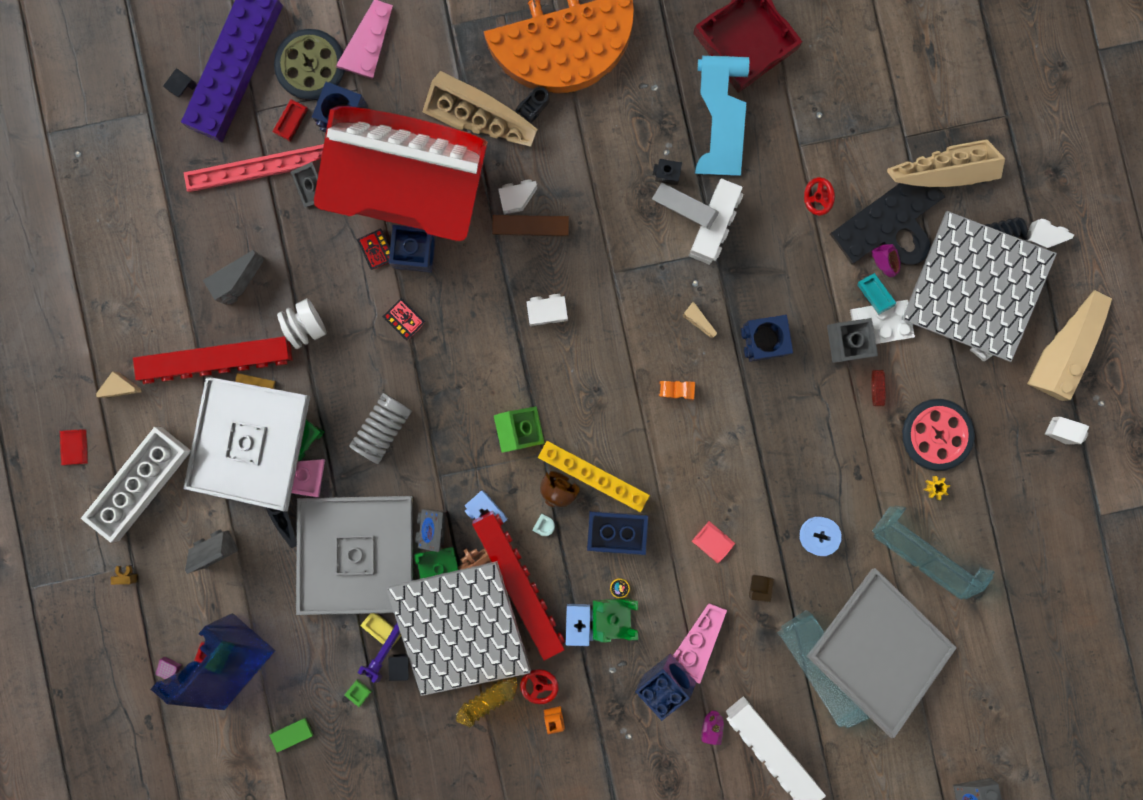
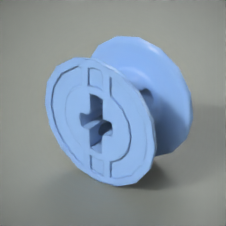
[800,517,841,556]

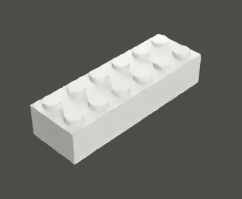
[81,427,191,543]
[726,696,826,800]

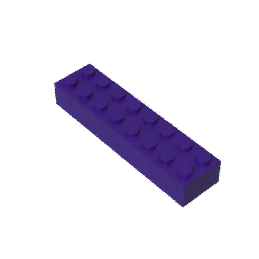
[181,0,283,142]

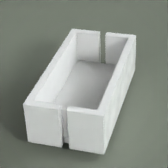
[689,179,744,265]

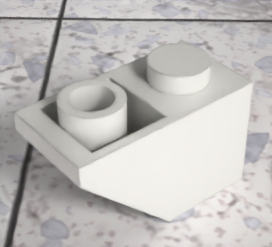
[499,180,537,215]
[1024,219,1074,249]
[1045,417,1089,444]

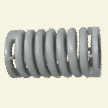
[349,393,412,464]

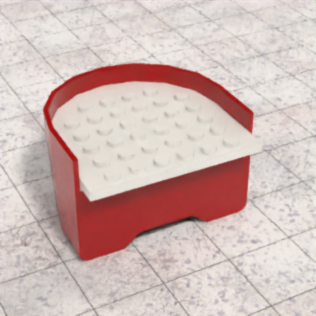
[314,106,488,241]

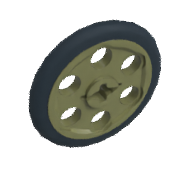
[274,29,345,99]

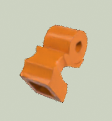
[659,381,695,400]
[544,706,565,735]

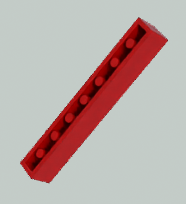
[133,336,293,384]
[472,511,566,660]

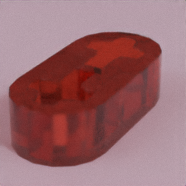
[871,370,886,406]

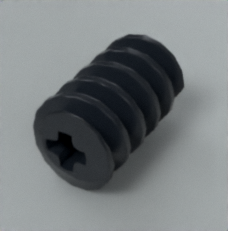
[985,217,1028,240]

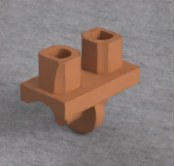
[458,548,492,570]

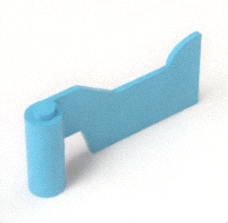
[695,55,749,175]

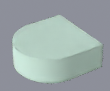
[532,513,555,536]

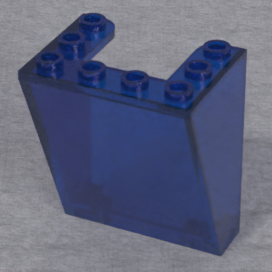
[150,613,276,710]

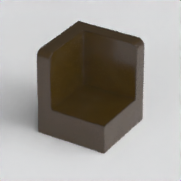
[749,575,774,602]

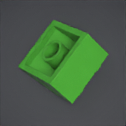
[494,407,545,453]

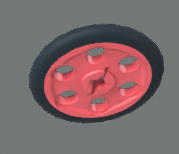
[902,399,975,471]

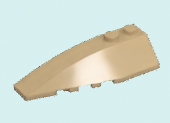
[422,71,538,146]
[887,140,1005,187]
[1027,290,1112,401]

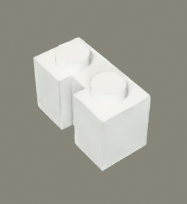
[527,294,568,326]

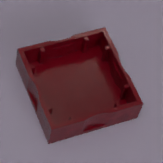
[693,0,803,93]

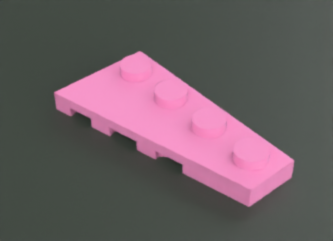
[673,603,727,684]

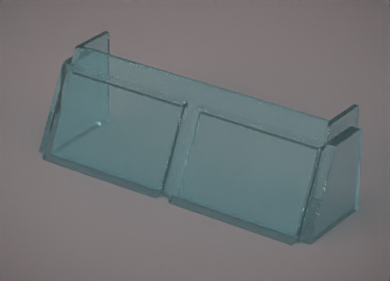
[872,505,995,599]
[777,610,870,728]

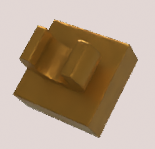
[111,565,137,585]

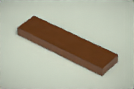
[492,215,569,236]

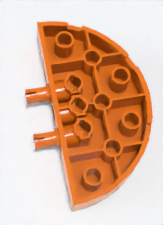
[484,0,634,93]

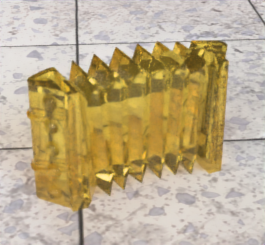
[456,676,518,728]

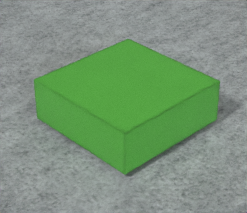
[344,679,372,707]

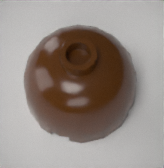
[540,471,580,507]

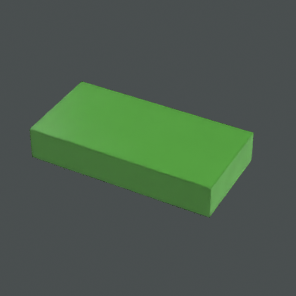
[269,717,313,752]

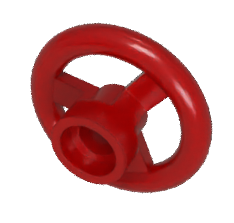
[804,177,835,216]
[520,669,559,704]

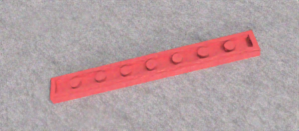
[183,144,324,192]

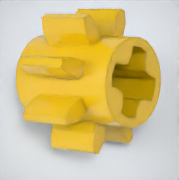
[924,476,950,500]

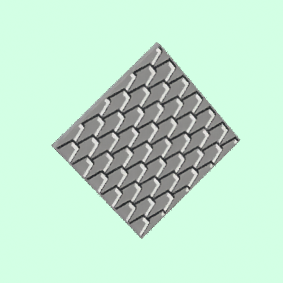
[902,211,1057,362]
[386,561,531,696]

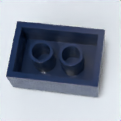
[587,511,648,555]

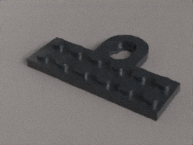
[830,183,945,266]

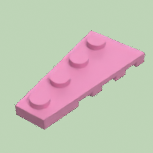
[336,0,393,79]
[291,459,325,497]

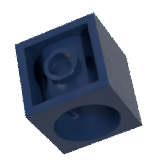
[312,81,368,133]
[389,225,436,273]
[741,315,793,362]
[635,653,697,721]

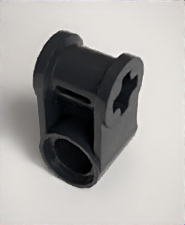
[515,87,550,124]

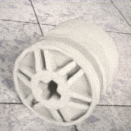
[277,298,327,349]

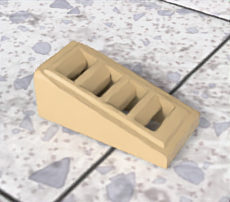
[683,302,717,338]

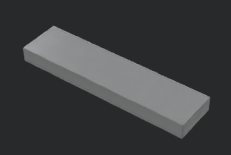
[652,183,719,229]

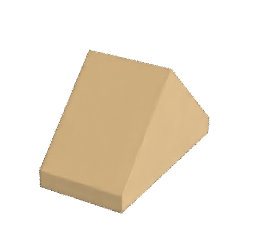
[96,372,141,398]

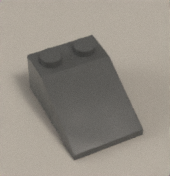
[203,250,265,305]
[185,529,239,574]

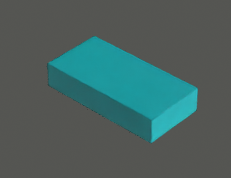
[857,273,896,315]

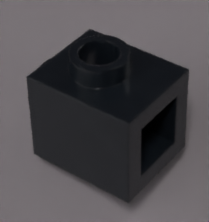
[652,159,682,185]

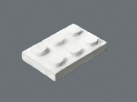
[850,300,915,344]

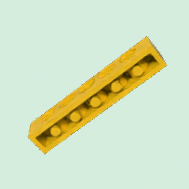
[538,441,650,512]

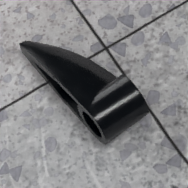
[266,507,297,548]

